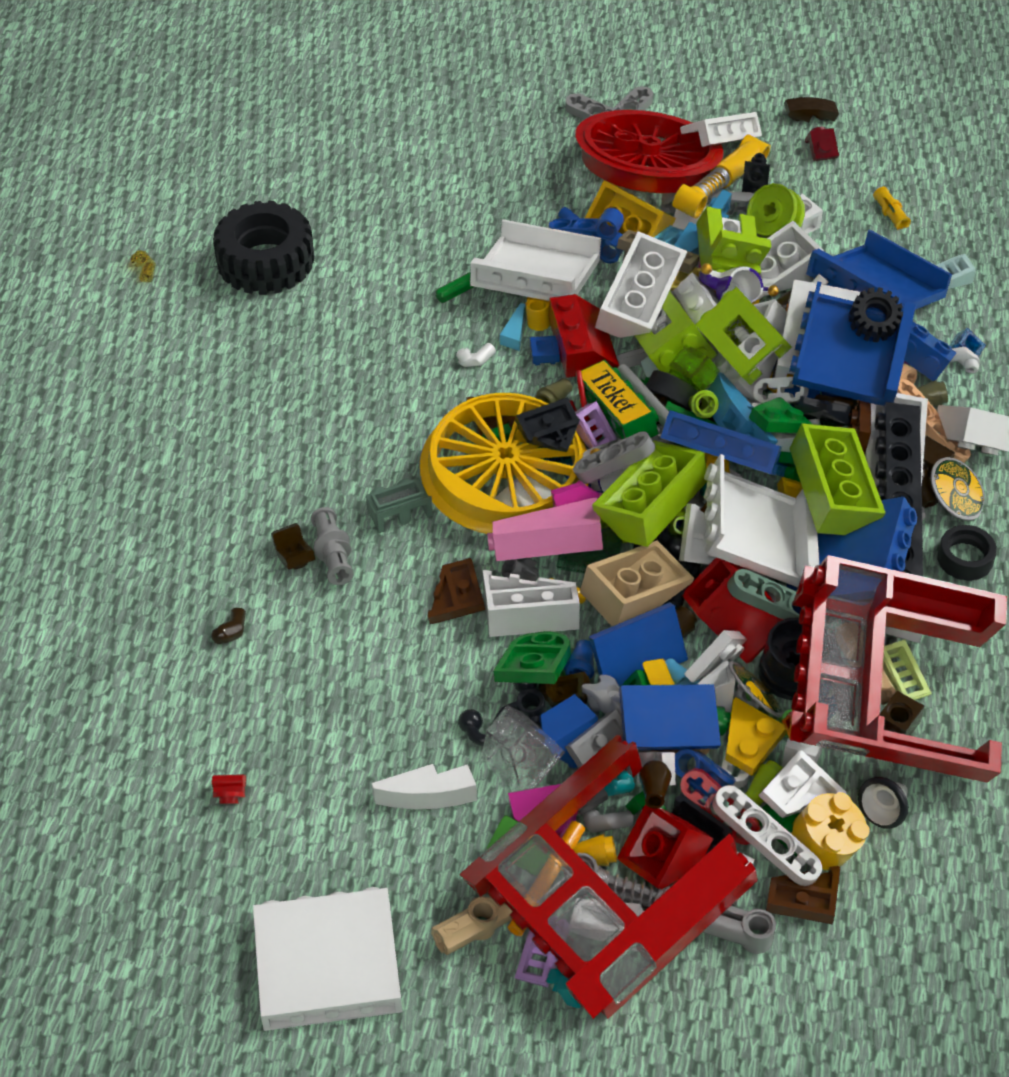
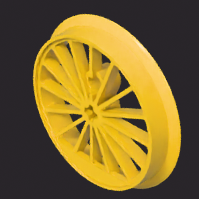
[420,393,589,534]

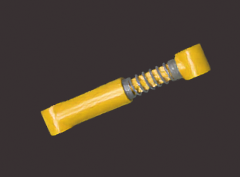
[672,134,771,219]

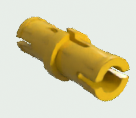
[873,186,911,230]

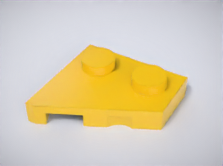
[725,697,786,776]

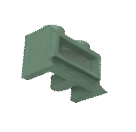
[366,478,433,533]

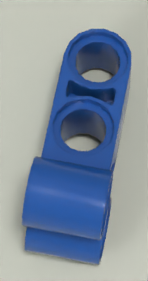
[549,208,624,264]

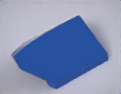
[539,694,599,769]

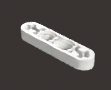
[712,785,822,886]

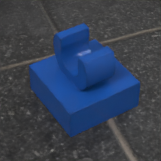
[530,336,560,366]

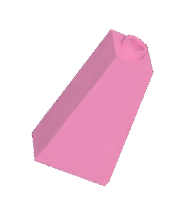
[487,498,603,561]

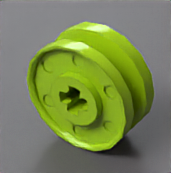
[747,183,805,238]

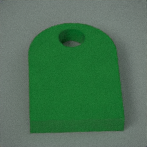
[493,631,571,684]

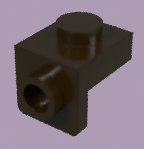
[271,523,316,570]
[539,671,590,708]

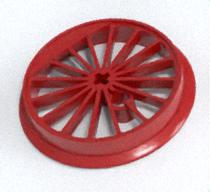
[575,110,724,193]

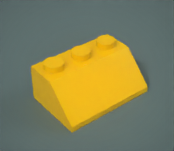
[585,180,676,237]

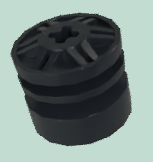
[758,618,833,700]

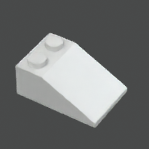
[760,221,824,291]

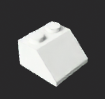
[937,405,1009,456]

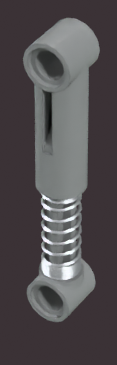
[564,853,776,954]

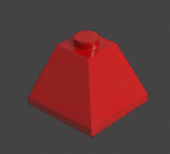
[617,804,713,890]

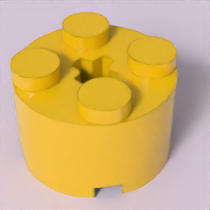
[791,792,869,870]

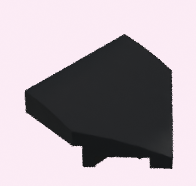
[793,396,851,426]
[515,397,580,452]

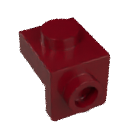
[805,126,839,161]

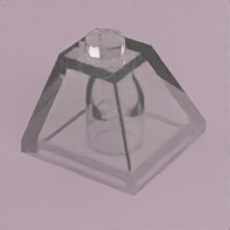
[480,705,565,792]

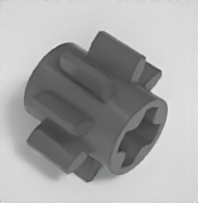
[501,558,538,581]

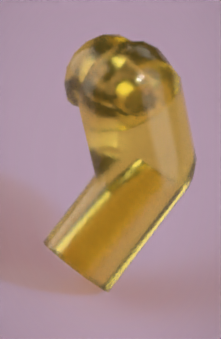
[131,250,156,282]

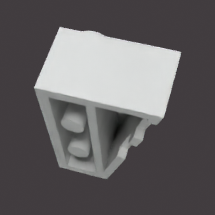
[483,570,580,637]

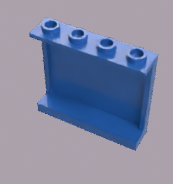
[806,230,952,312]
[789,281,916,406]
[660,410,787,477]
[786,497,917,614]

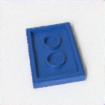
[589,602,688,687]
[619,684,721,750]

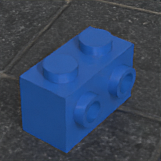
[904,322,956,381]

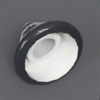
[857,777,909,829]

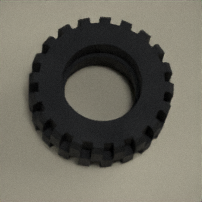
[213,201,315,295]

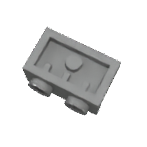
[565,710,623,768]

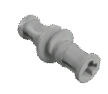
[311,507,354,585]

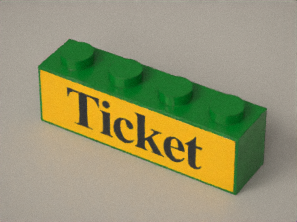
[576,360,659,440]

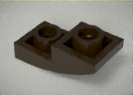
[784,97,839,123]

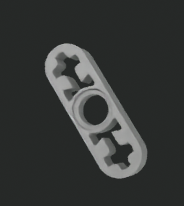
[573,432,655,484]

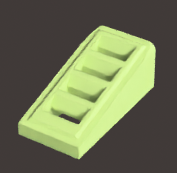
[883,640,932,700]

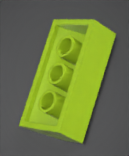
[789,423,886,535]
[592,440,707,547]

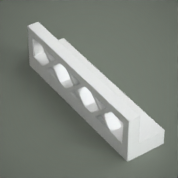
[680,112,762,147]

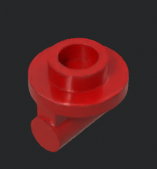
[212,774,246,804]

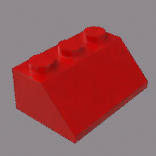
[549,294,619,378]

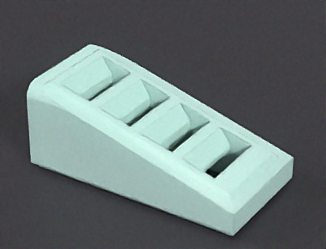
[936,254,976,289]

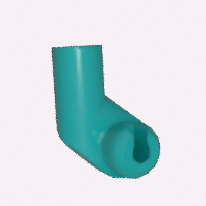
[604,770,636,796]

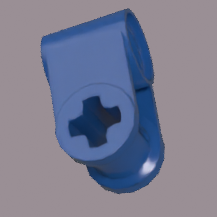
[675,749,736,805]

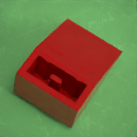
[683,557,783,664]

